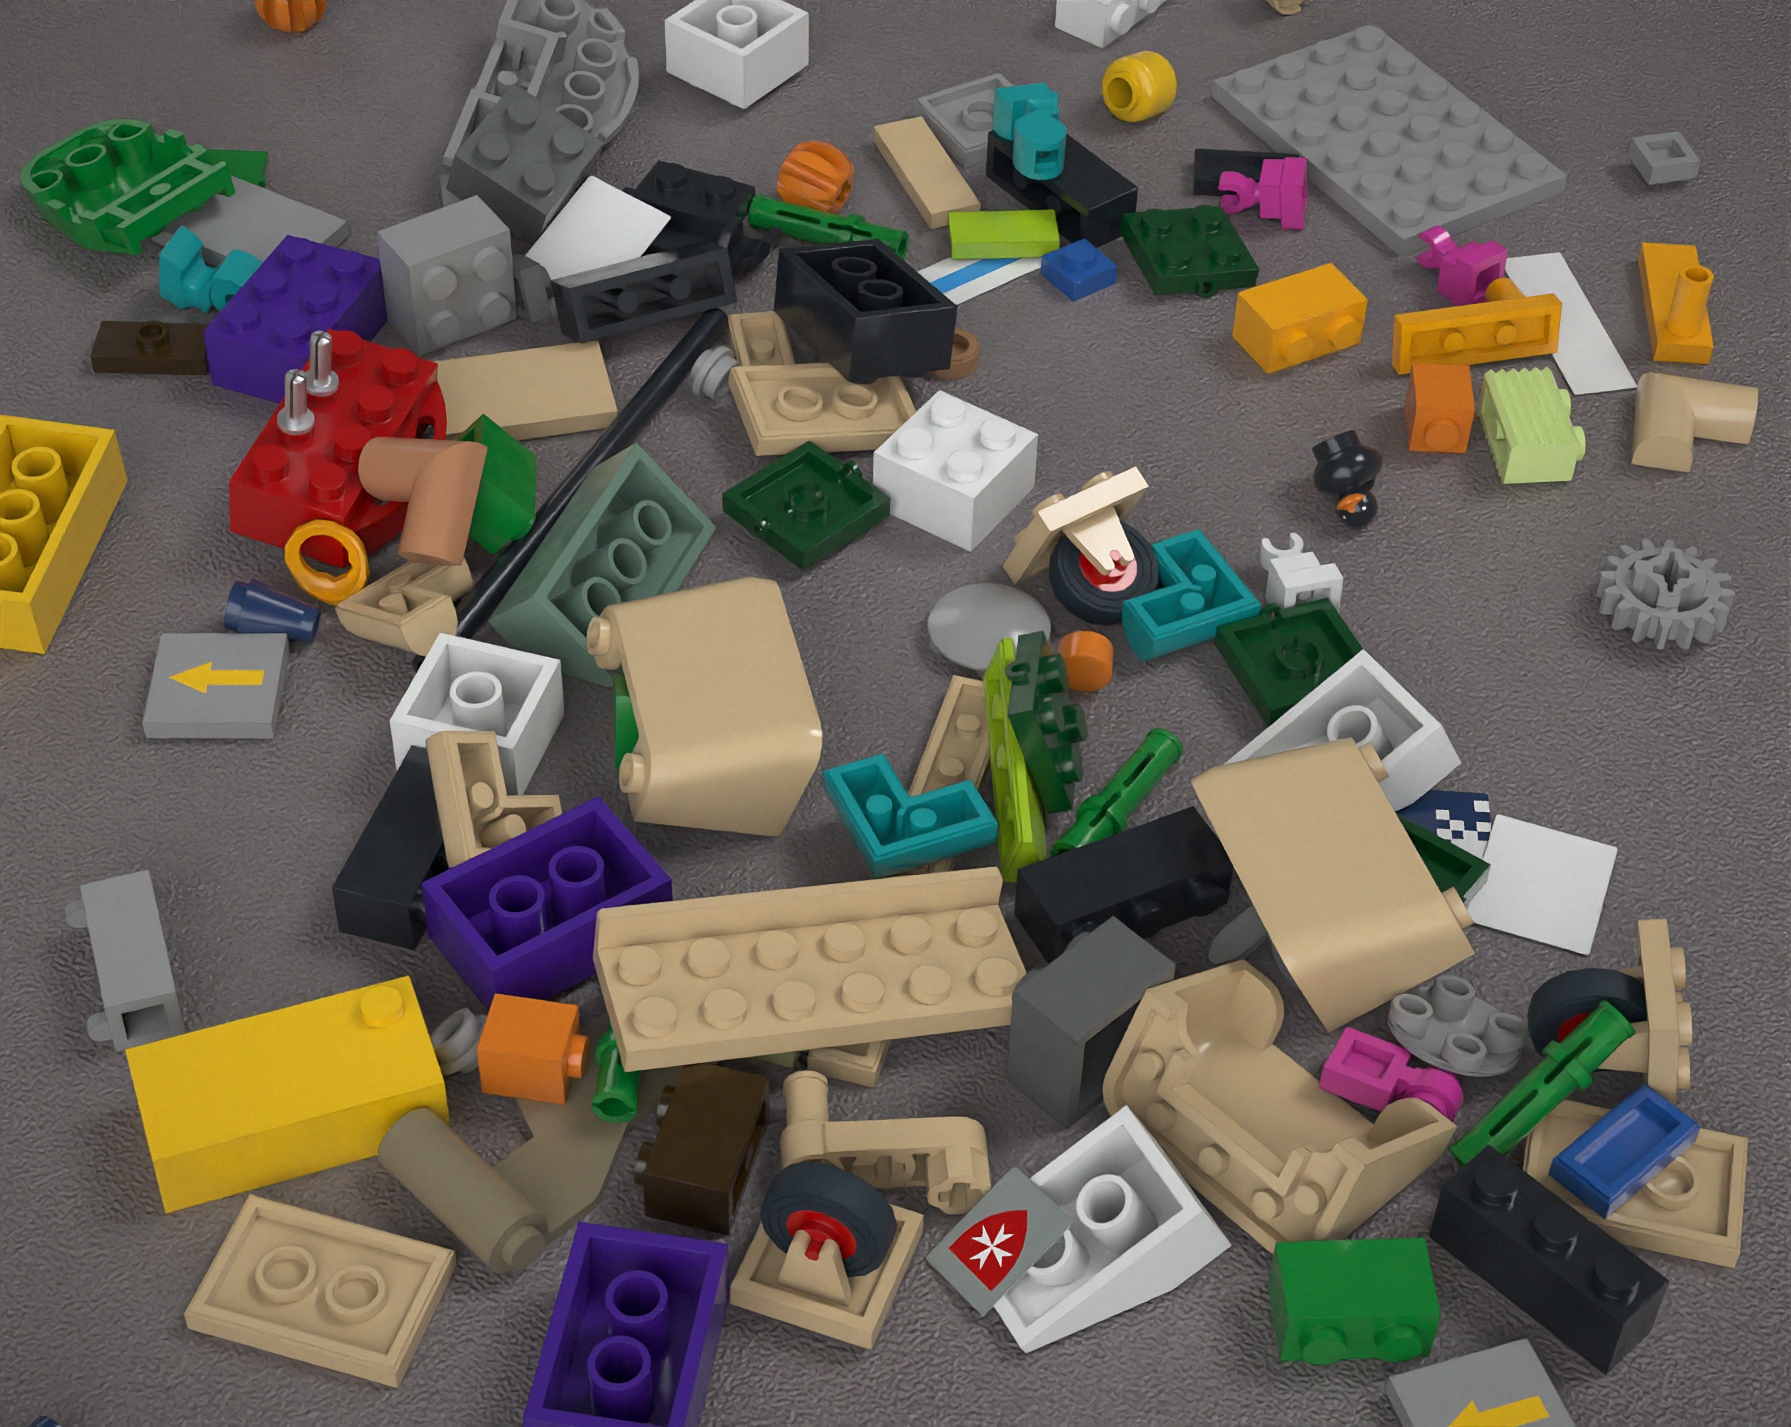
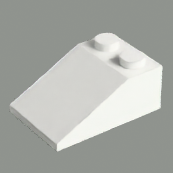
[1223,649,1461,811]
[994,1105,1232,1353]

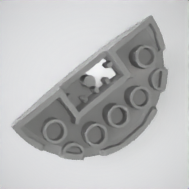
[442,0,639,167]

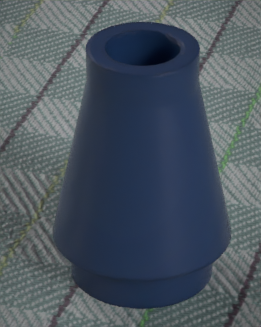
[224,578,321,643]

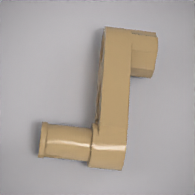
[780,1071,992,1215]

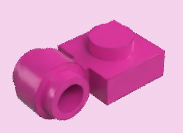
[1319,1027,1463,1122]

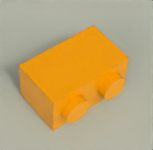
[1232,263,1368,374]

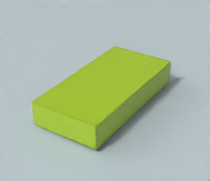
[948,210,1060,260]

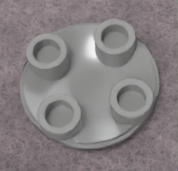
[928,583,1051,680]
[1387,975,1528,1077]

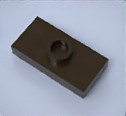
[90,321,209,375]

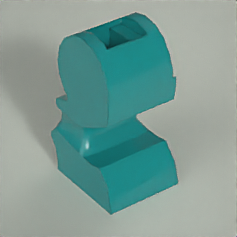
[992,83,1066,180]
[159,225,263,313]

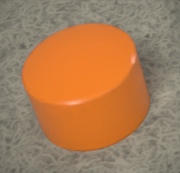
[1057,631,1114,692]

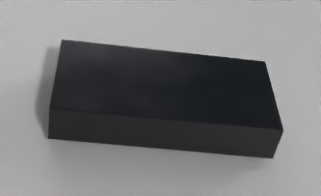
[1193,148,1299,196]

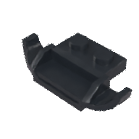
[575,160,783,273]

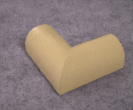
[1631,372,1759,472]
[335,558,473,656]
[425,731,562,868]

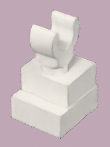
[1259,533,1344,619]

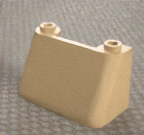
[586,576,822,837]
[1190,737,1475,1033]
[1102,959,1457,1254]

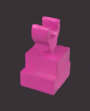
[1218,157,1308,229]
[1416,226,1508,306]

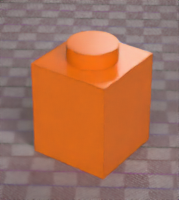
[1404,363,1475,454]
[477,993,591,1105]

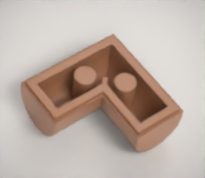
[358,437,488,566]

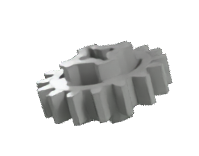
[1596,539,1735,650]

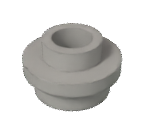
[690,346,742,401]
[430,1008,487,1075]

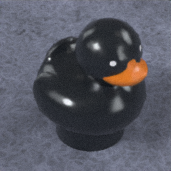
[1312,430,1383,528]

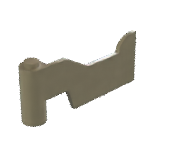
[378,1010,805,1274]

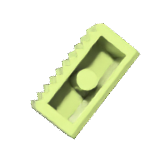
[1477,367,1585,484]

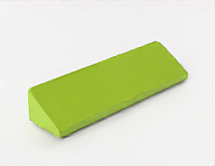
[983,637,1047,883]

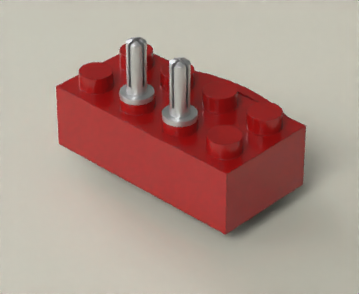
[229,329,447,568]

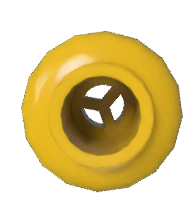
[1101,50,1177,123]

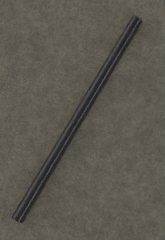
[412,308,728,673]

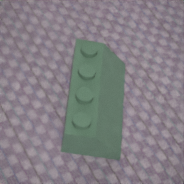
[488,443,717,688]

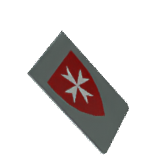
[925,1167,1072,1317]

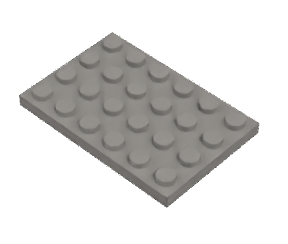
[1211,24,1567,257]

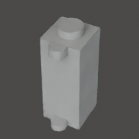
[64,869,186,1052]

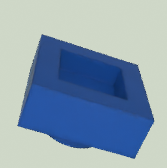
[1040,238,1118,301]

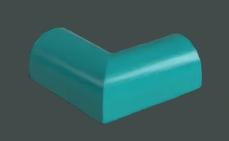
[1122,529,1261,661]
[823,753,998,879]

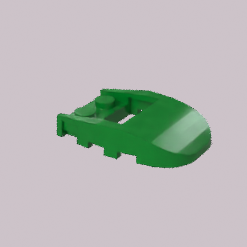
[20,118,236,255]

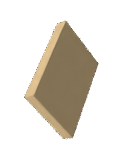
[434,340,618,441]
[728,363,916,456]
[1521,1098,1748,1268]
[184,1194,457,1388]

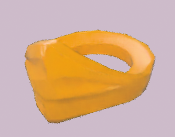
[285,519,370,605]

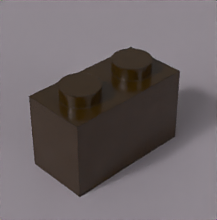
[634,1063,770,1235]

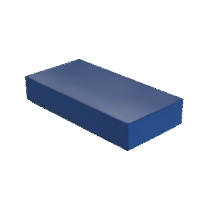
[1548,1083,1701,1219]

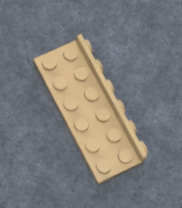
[593,867,1027,1072]

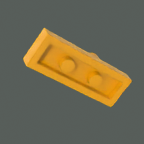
[1638,242,1714,364]
[1391,278,1562,375]

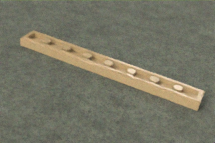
[807,675,991,1088]

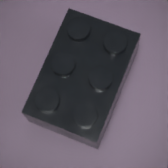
[773,239,958,384]

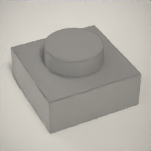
[1627,131,1701,185]

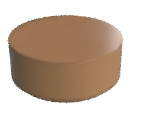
[929,328,980,379]

